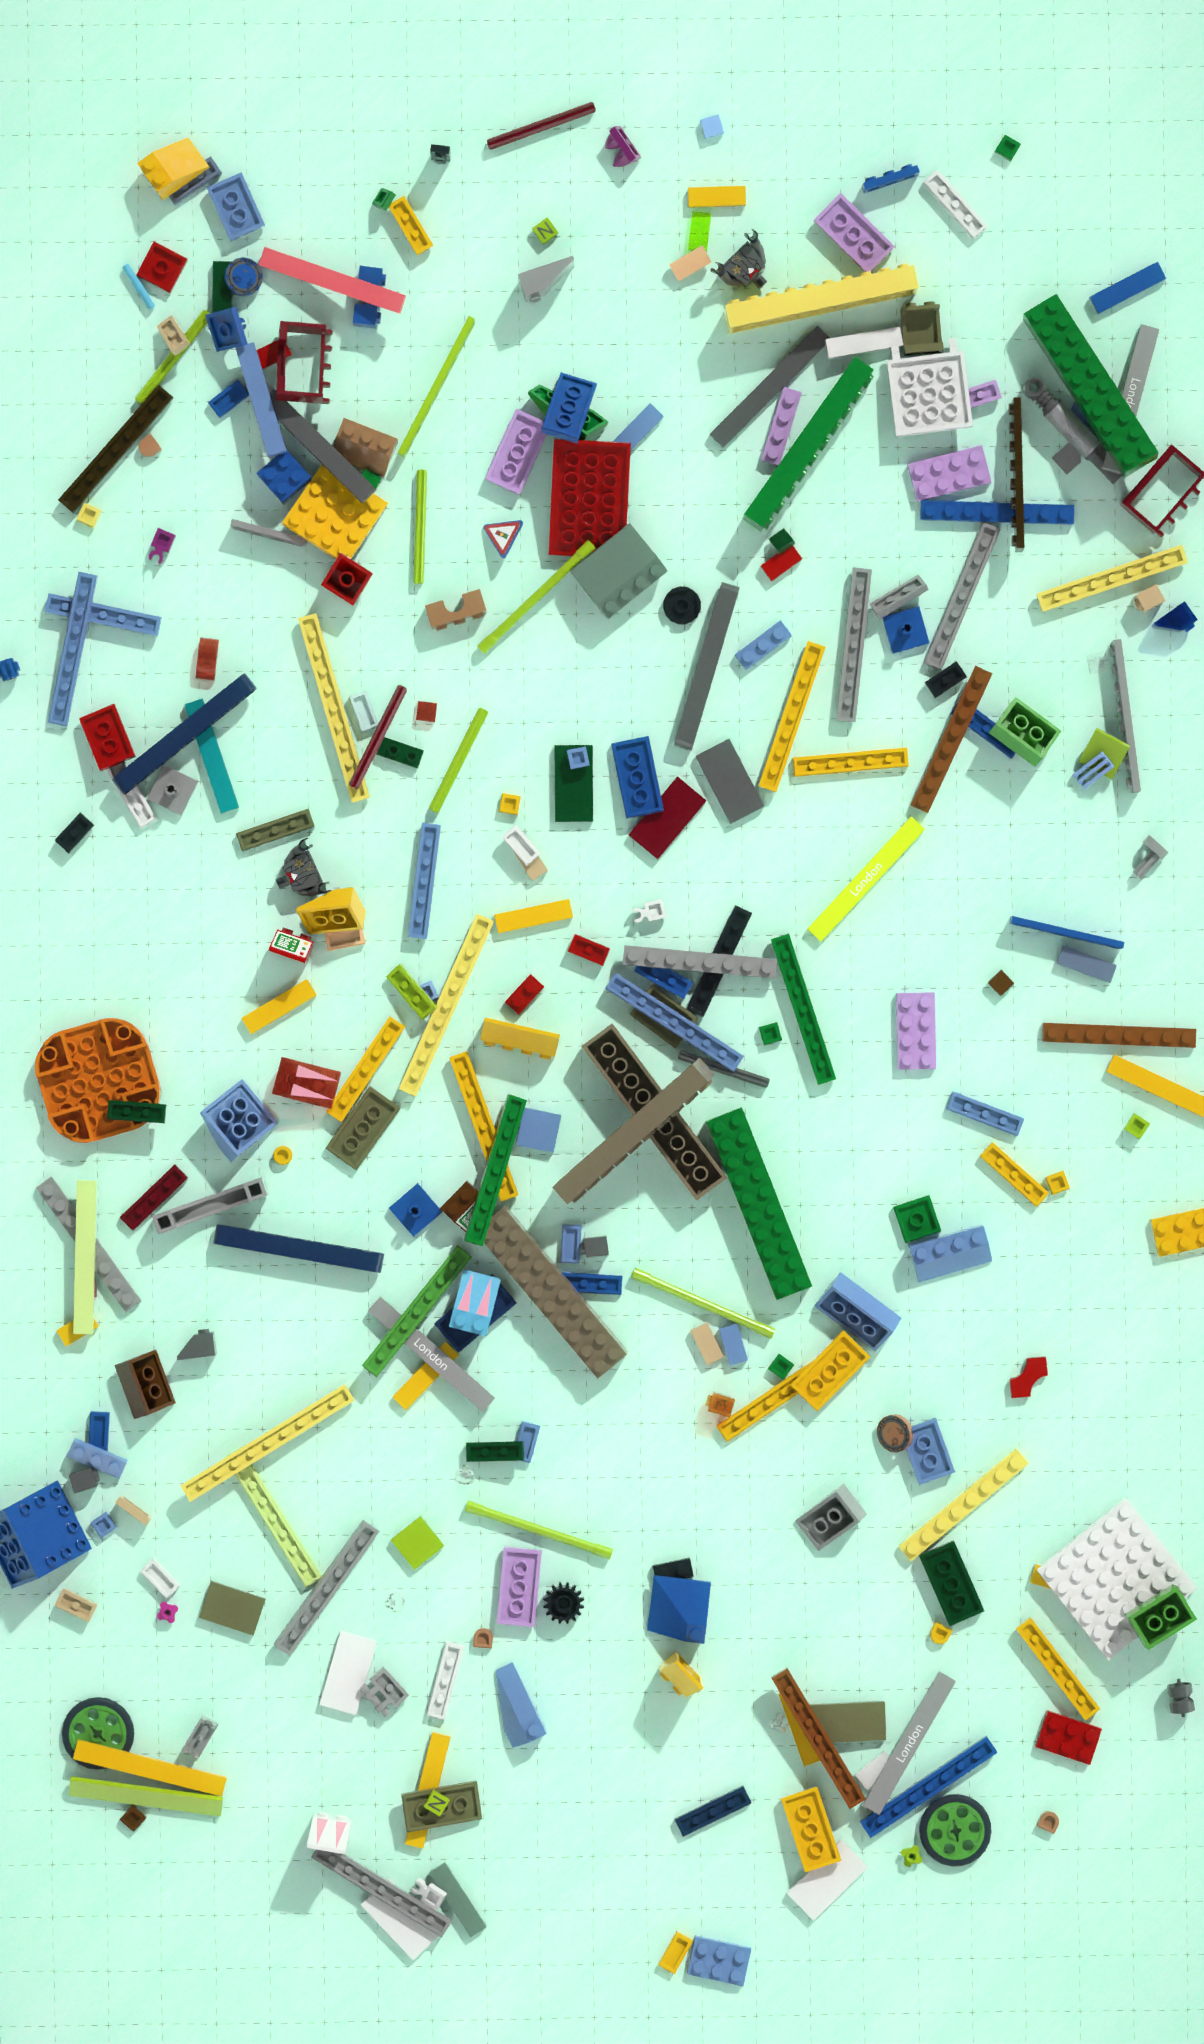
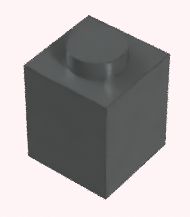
[580,1235,609,1258]
[68,1467,100,1494]

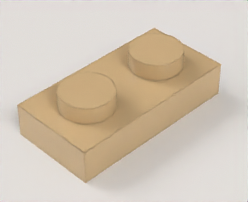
[156,315,190,356]
[54,1588,98,1622]

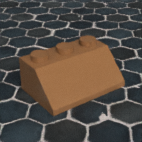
[334,418,398,477]

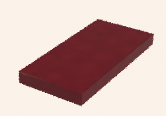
[629,776,707,860]

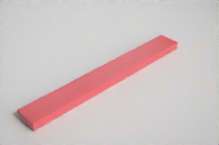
[258,247,406,314]

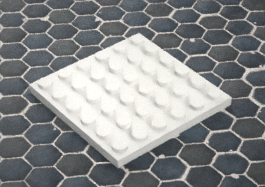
[1036,1498,1197,1661]

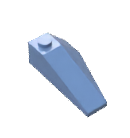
[495,1662,547,1748]

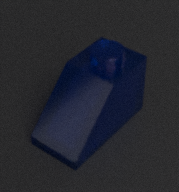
[1151,601,1198,633]

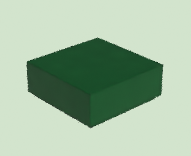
[769,528,795,554]

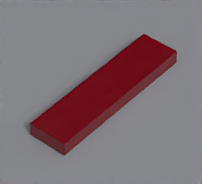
[119,1164,188,1231]

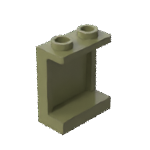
[900,301,944,356]

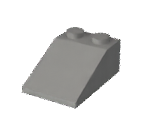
[518,256,574,304]
[795,1484,867,1551]

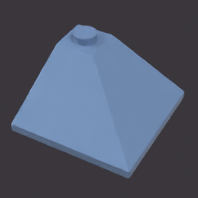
[200,1079,278,1162]

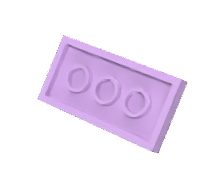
[813,193,895,272]
[485,409,547,495]
[907,445,992,502]
[896,992,936,1070]
[496,1546,542,1627]

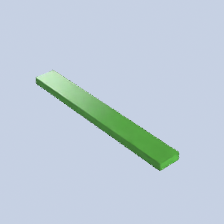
[362,1245,472,1378]

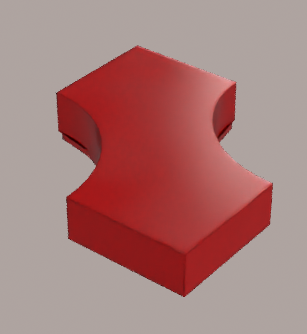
[1009,1356,1048,1398]

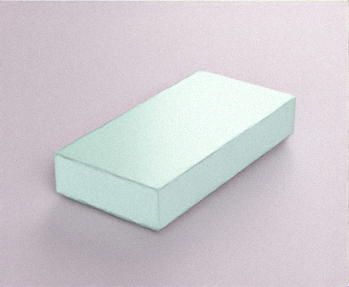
[348,690,379,733]

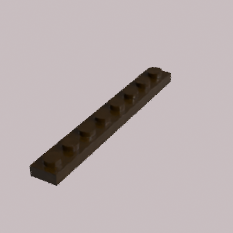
[58,385,174,513]
[1008,397,1025,553]

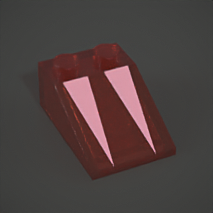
[272,1057,341,1109]

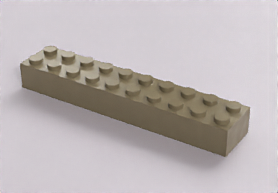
[582,1023,727,1201]
[552,1057,715,1204]
[484,1205,629,1379]

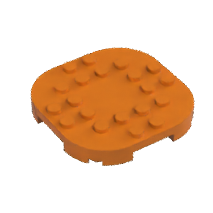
[35,1018,161,1143]

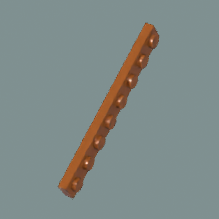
[911,665,993,813]
[1042,1023,1197,1048]
[771,1667,866,1809]

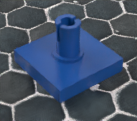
[205,307,248,352]
[882,606,930,654]
[389,1183,443,1237]

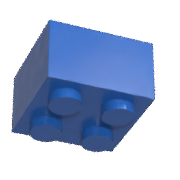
[256,449,311,505]

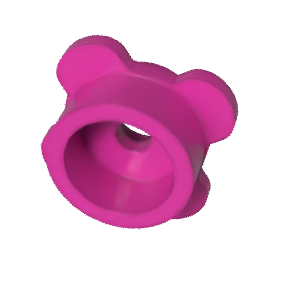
[157,1602,178,1623]

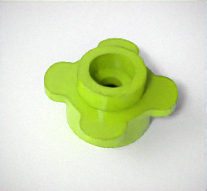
[901,1845,922,1867]

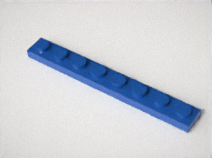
[920,500,1074,525]
[860,1735,998,1838]

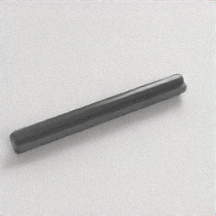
[678,1050,770,1088]

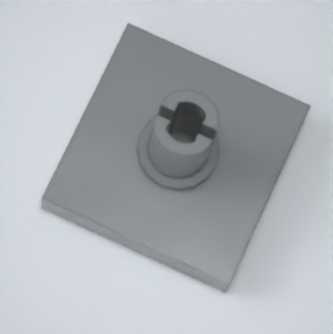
[147,765,199,816]

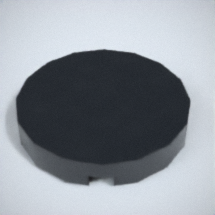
[663,586,701,625]

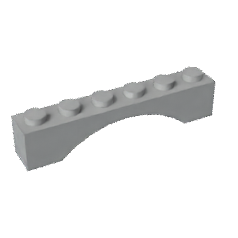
[152,1177,269,1235]

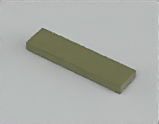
[236,808,315,852]

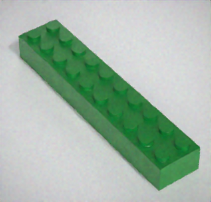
[1023,294,1159,478]
[742,357,874,532]
[706,1107,812,1300]

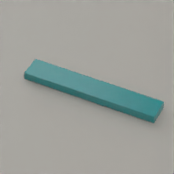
[184,698,239,814]

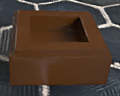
[987,970,1014,997]
[119,1805,147,1832]

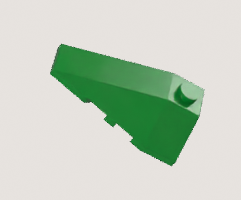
[528,384,608,441]

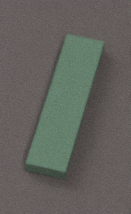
[429,1862,487,1938]

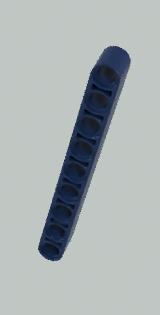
[112,673,257,795]
[213,1224,385,1273]

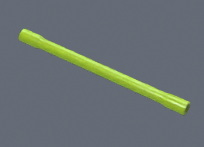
[477,540,596,654]
[631,1267,775,1339]
[465,1500,613,1560]

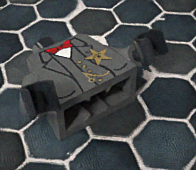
[710,229,768,290]
[275,838,332,897]

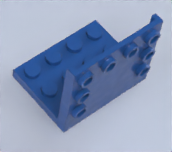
[0,1480,92,1589]

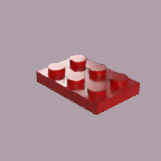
[79,704,136,771]
[1035,1710,1102,1765]

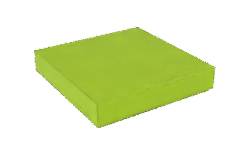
[1078,728,1130,780]
[391,1515,445,1570]

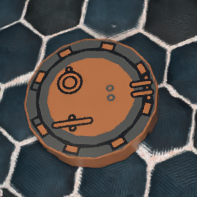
[877,1414,913,1453]

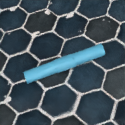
[122,264,155,310]

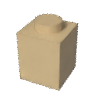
[1133,584,1165,613]

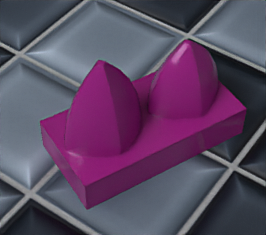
[605,126,642,167]

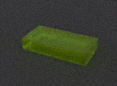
[688,211,711,252]

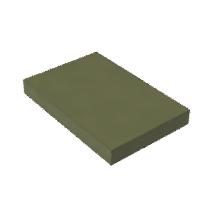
[629,984,698,1049]
[199,1580,266,1636]

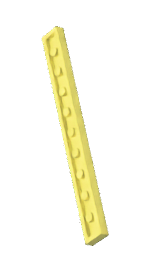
[298,613,370,803]
[399,914,494,1096]
[180,1384,355,1502]

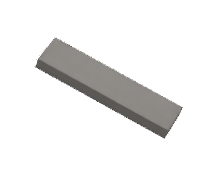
[230,519,307,548]

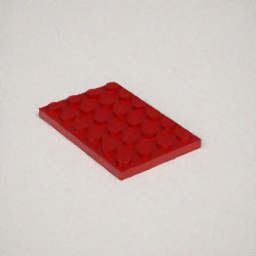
[548,439,631,557]

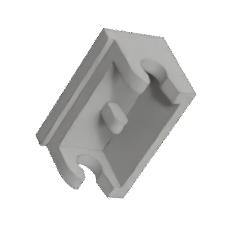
[181,1714,219,1759]

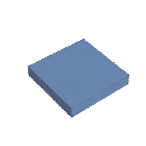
[516,1107,561,1153]

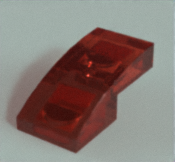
[195,637,219,681]

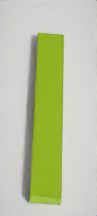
[398,316,476,457]
[69,1776,223,1816]

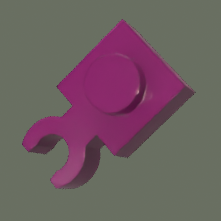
[149,528,176,565]

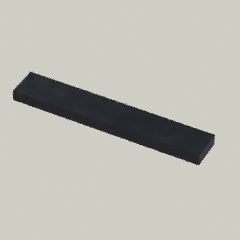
[686,905,752,1017]

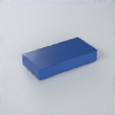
[208,379,250,418]
[89,1411,110,1451]

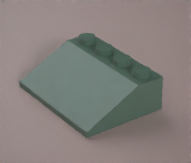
[570,523,668,619]

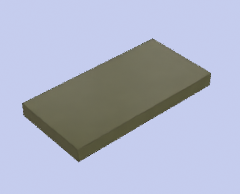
[325,1086,401,1170]
[809,1701,886,1743]
[401,1780,482,1832]

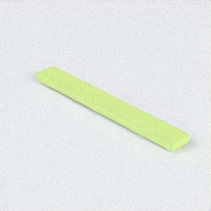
[73,1180,97,1334]
[224,1447,322,1587]

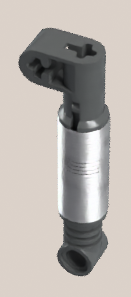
[1022,377,1123,484]

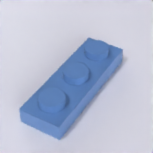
[735,620,792,670]
[66,1438,128,1479]

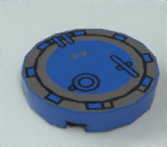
[224,257,263,297]

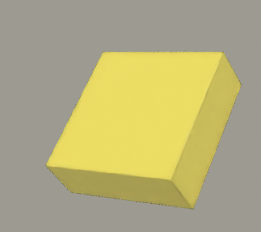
[76,503,102,528]

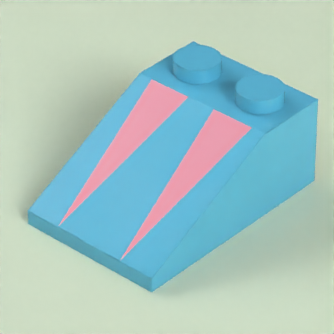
[449,1269,501,1336]

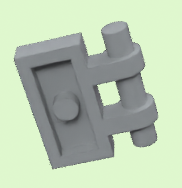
[359,1667,409,1717]

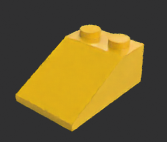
[137,137,210,200]
[296,887,366,935]
[659,1651,704,1697]

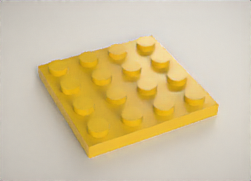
[282,465,388,559]

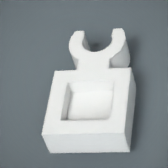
[631,899,667,923]
[411,1878,447,1911]

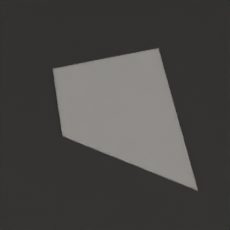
[1052,442,1081,475]

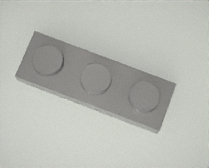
[869,574,929,619]

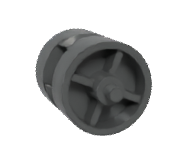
[1167,1678,1195,1717]

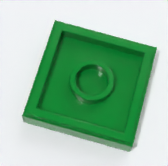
[893,1195,941,1243]

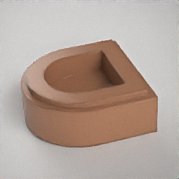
[139,433,162,457]
[473,1628,493,1648]
[1036,1811,1059,1834]

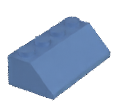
[908,1224,992,1282]
[814,1272,902,1352]

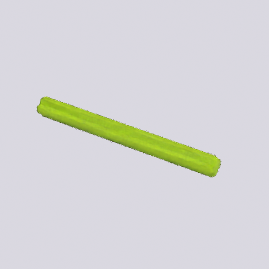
[135,310,209,404]
[413,469,427,584]
[429,708,488,813]

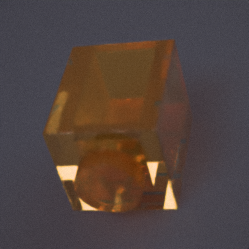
[705,1391,735,1418]

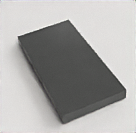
[695,739,765,824]

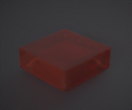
[416,701,437,723]

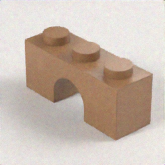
[425,589,487,631]

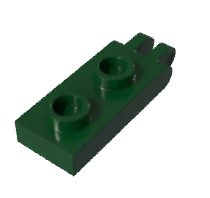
[376,737,424,769]

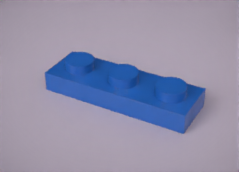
[862,164,920,194]
[633,966,693,999]

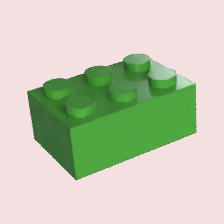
[989,697,1062,767]
[1124,1584,1197,1650]

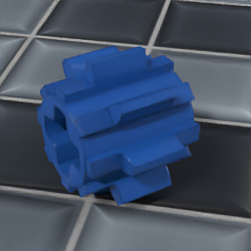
[0,658,21,682]

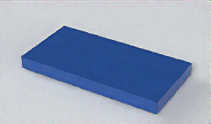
[541,372,597,444]
[611,736,664,819]

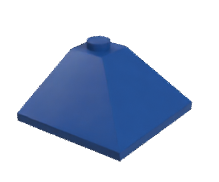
[647,1575,711,1644]

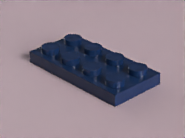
[434,1274,517,1353]

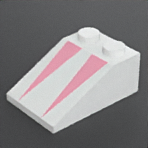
[307,1812,352,1854]

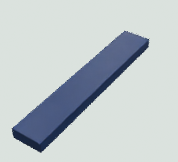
[1009,916,1125,949]

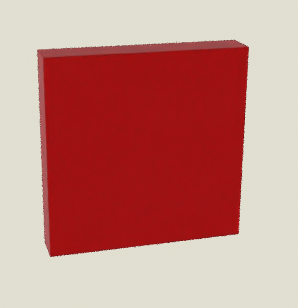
[136,241,188,294]

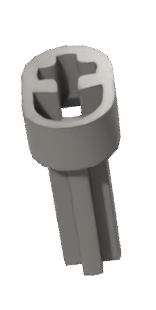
[1133,835,1169,879]

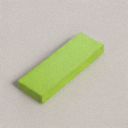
[386,964,437,1020]

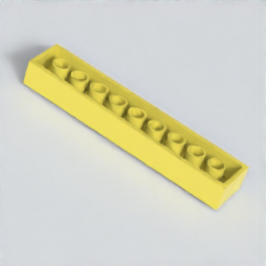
[724,263,919,334]

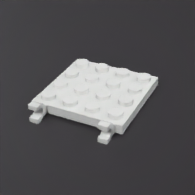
[887,338,973,437]

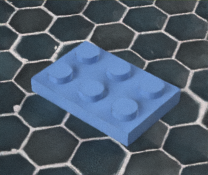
[207,172,265,242]
[906,1417,955,1485]
[687,1935,751,1986]

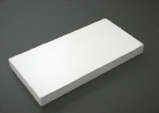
[319,1630,377,1715]
[787,1839,868,1921]
[361,1877,439,1960]

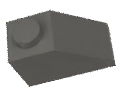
[177,1328,217,1360]

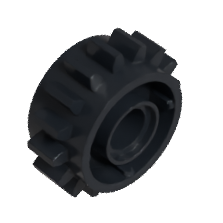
[543,1581,584,1624]

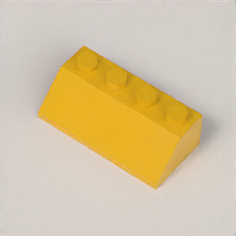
[480,1017,560,1060]

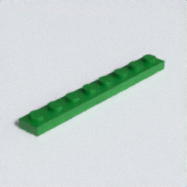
[770,933,836,1085]
[463,1094,527,1246]

